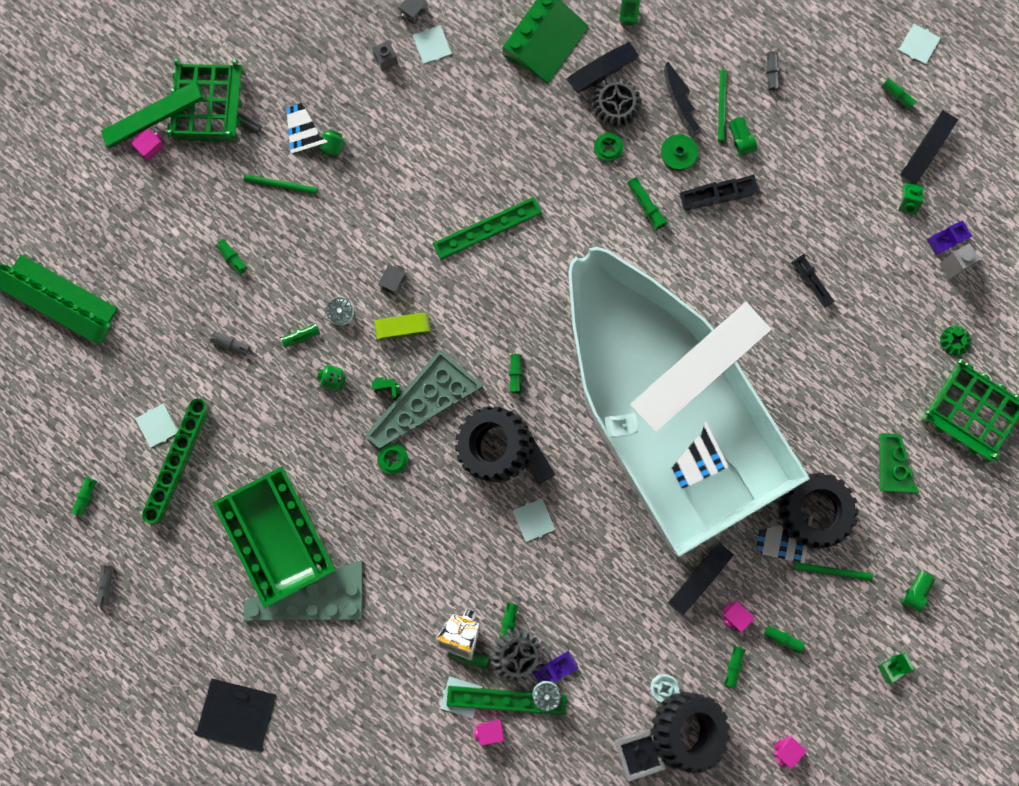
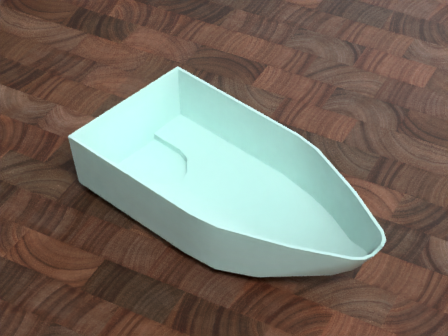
[568,247,810,556]

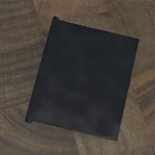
[194,678,276,752]

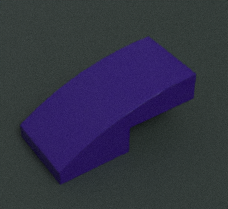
[926,220,972,255]
[532,650,579,683]

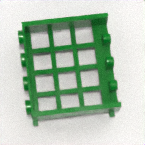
[167,58,246,142]
[920,359,1019,463]

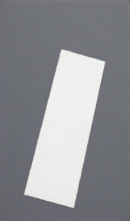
[630,302,771,433]

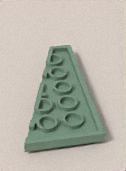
[365,349,484,449]
[244,560,363,620]

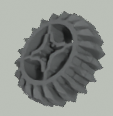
[592,78,642,128]
[490,628,543,682]

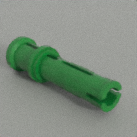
[627,177,668,231]

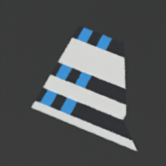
[286,103,328,153]
[672,421,729,489]
[756,514,814,563]

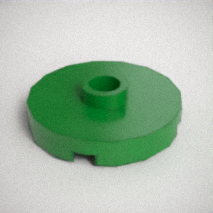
[660,134,698,171]

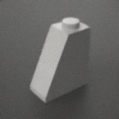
[939,243,981,279]

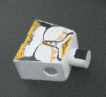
[436,609,479,660]

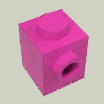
[131,129,164,161]
[721,601,754,632]
[474,719,504,746]
[773,735,807,769]

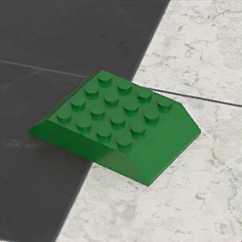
[212,466,336,608]

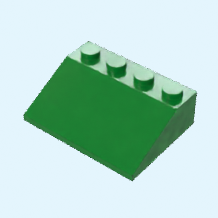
[503,0,589,84]

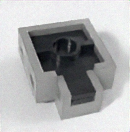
[614,728,666,781]

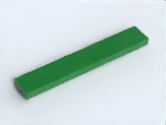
[101,81,204,149]
[432,197,542,261]
[12,254,118,323]
[446,685,567,715]

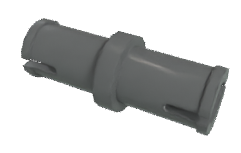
[765,51,781,90]
[210,331,250,356]
[96,565,113,605]

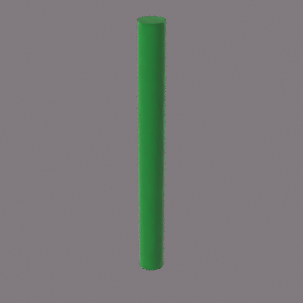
[718,69,727,142]
[243,174,318,195]
[793,562,873,581]

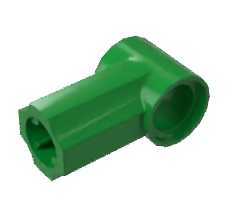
[728,117,757,156]
[900,571,936,613]

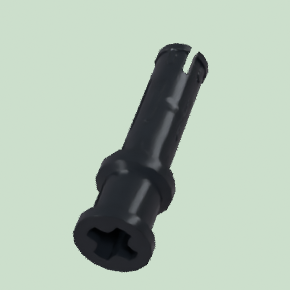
[791,253,835,308]

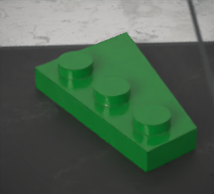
[879,433,919,493]

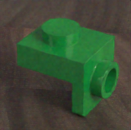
[619,0,640,26]
[898,183,923,215]
[371,377,401,401]
[877,652,915,684]

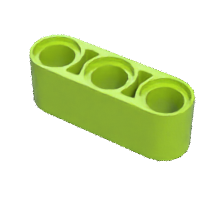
[374,313,431,341]

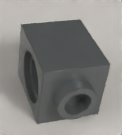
[399,0,428,25]
[372,40,398,71]
[378,264,407,296]

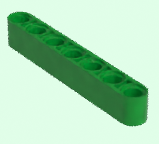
[0,264,110,344]
[142,398,210,525]

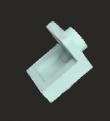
[604,413,639,438]

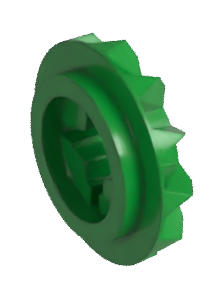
[594,133,624,162]
[940,325,972,356]
[377,444,408,475]

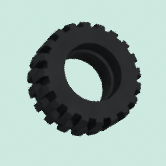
[455,406,533,483]
[779,473,859,549]
[650,692,730,774]

